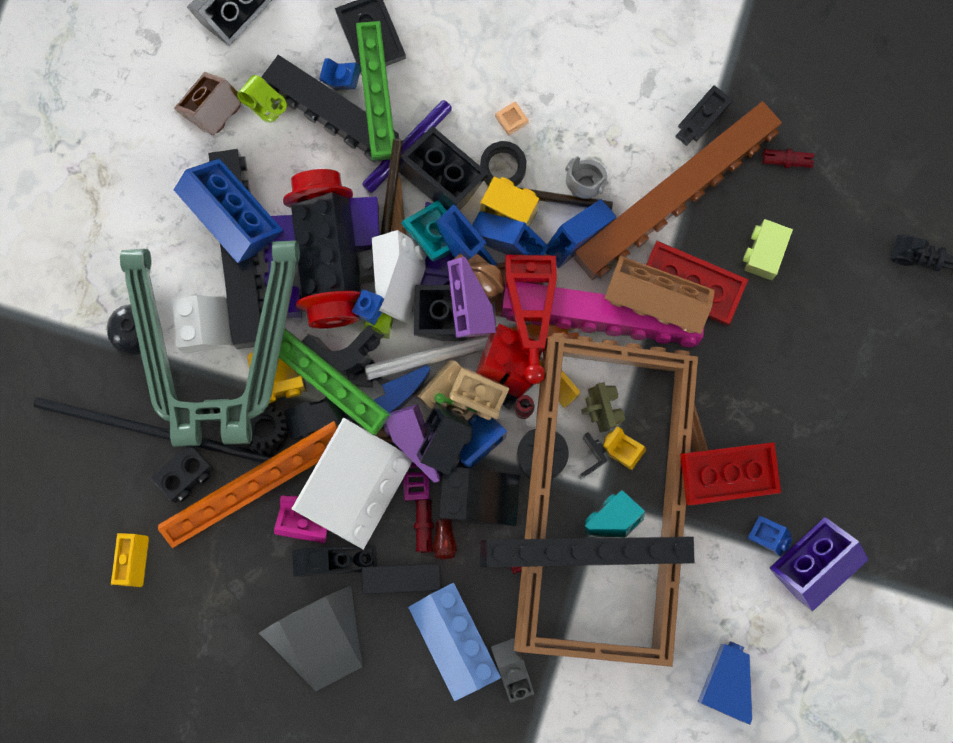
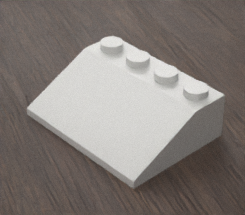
[292,418,413,550]

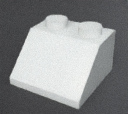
[172,295,233,354]

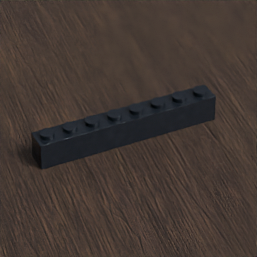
[208,149,264,349]
[480,537,695,567]

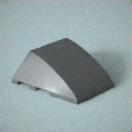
[259,585,363,691]

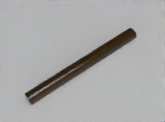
[380,139,403,235]
[517,187,613,210]

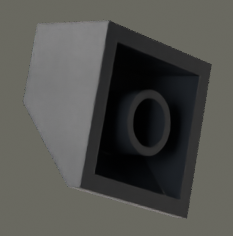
[414,285,468,341]

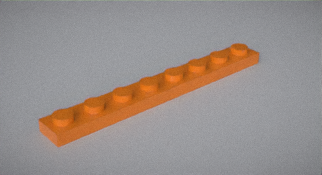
[158,421,338,548]

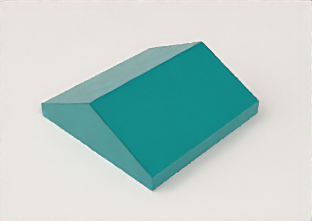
[401,200,451,261]

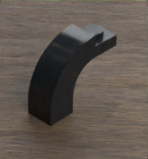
[302,325,384,376]

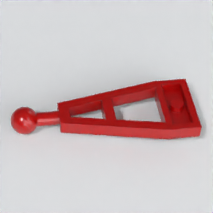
[505,255,557,384]

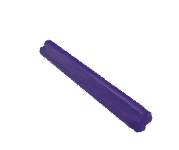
[362,100,452,193]

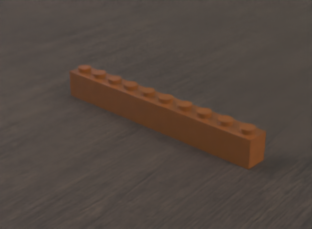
[573,101,782,280]

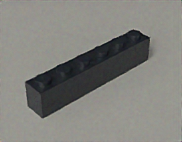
[261,55,399,163]

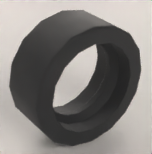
[480,141,527,187]

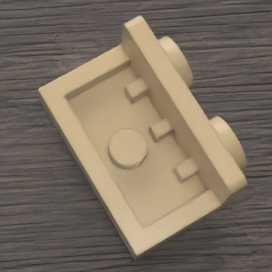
[449,367,509,420]

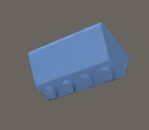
[408,583,501,701]

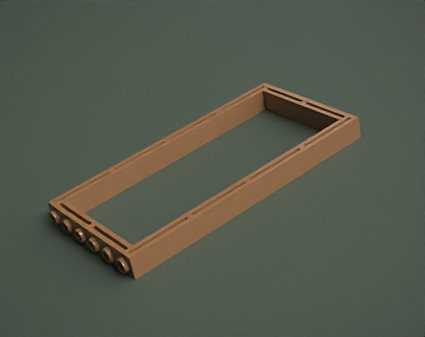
[514,333,698,667]

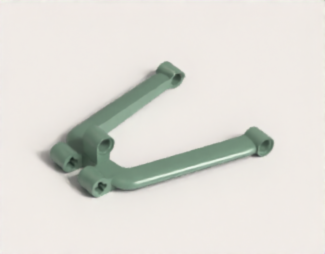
[120,240,300,447]

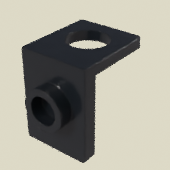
[579,432,608,480]

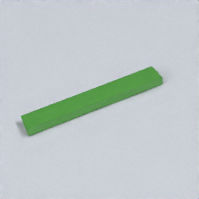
[356,21,395,161]
[279,328,391,435]

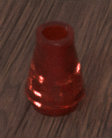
[432,520,458,559]

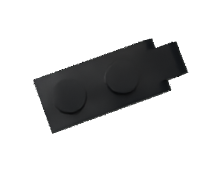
[675,85,733,146]

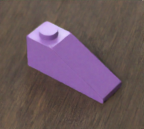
[447,257,496,338]
[384,404,443,483]

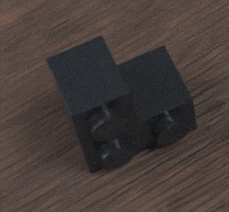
[416,402,472,475]

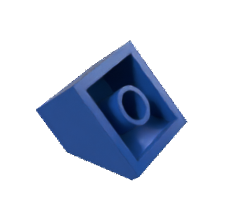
[459,415,507,469]

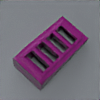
[402,451,430,502]

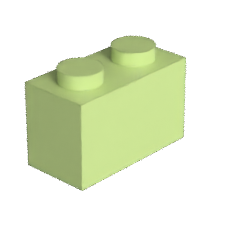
[743,219,793,281]

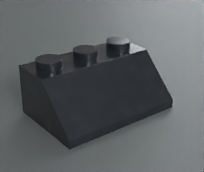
[187,0,272,46]
[399,126,488,210]

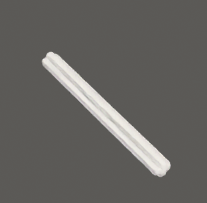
[365,334,490,380]

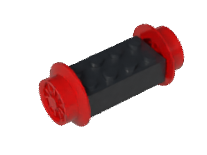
[283,169,361,329]

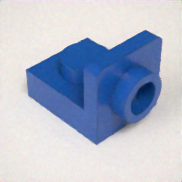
[319,58,361,90]
[352,289,384,325]
[748,515,792,557]

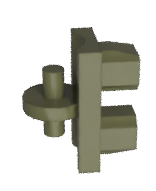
[581,382,625,433]

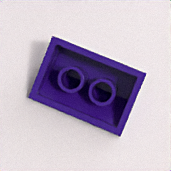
[770,517,869,612]

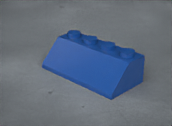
[173,158,283,263]

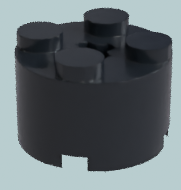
[516,429,569,480]

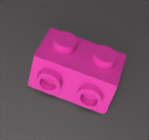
[274,495,328,543]

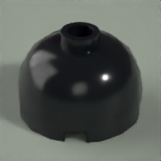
[106,304,141,356]

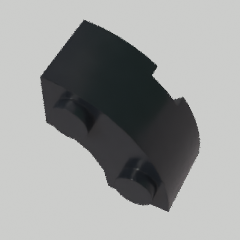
[284,396,356,440]

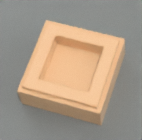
[495,101,529,136]

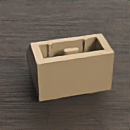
[414,360,475,420]

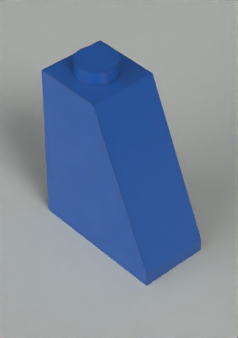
[545,199,617,269]
[472,211,549,255]
[698,641,752,725]

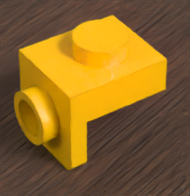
[603,426,646,470]

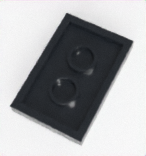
[335,0,406,75]

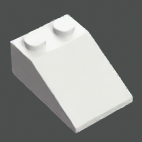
[372,230,426,322]

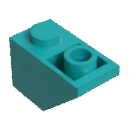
[585,490,645,537]

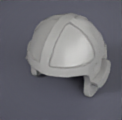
[565,156,609,199]

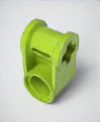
[237,75,287,123]

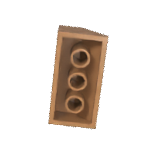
[604,256,715,334]

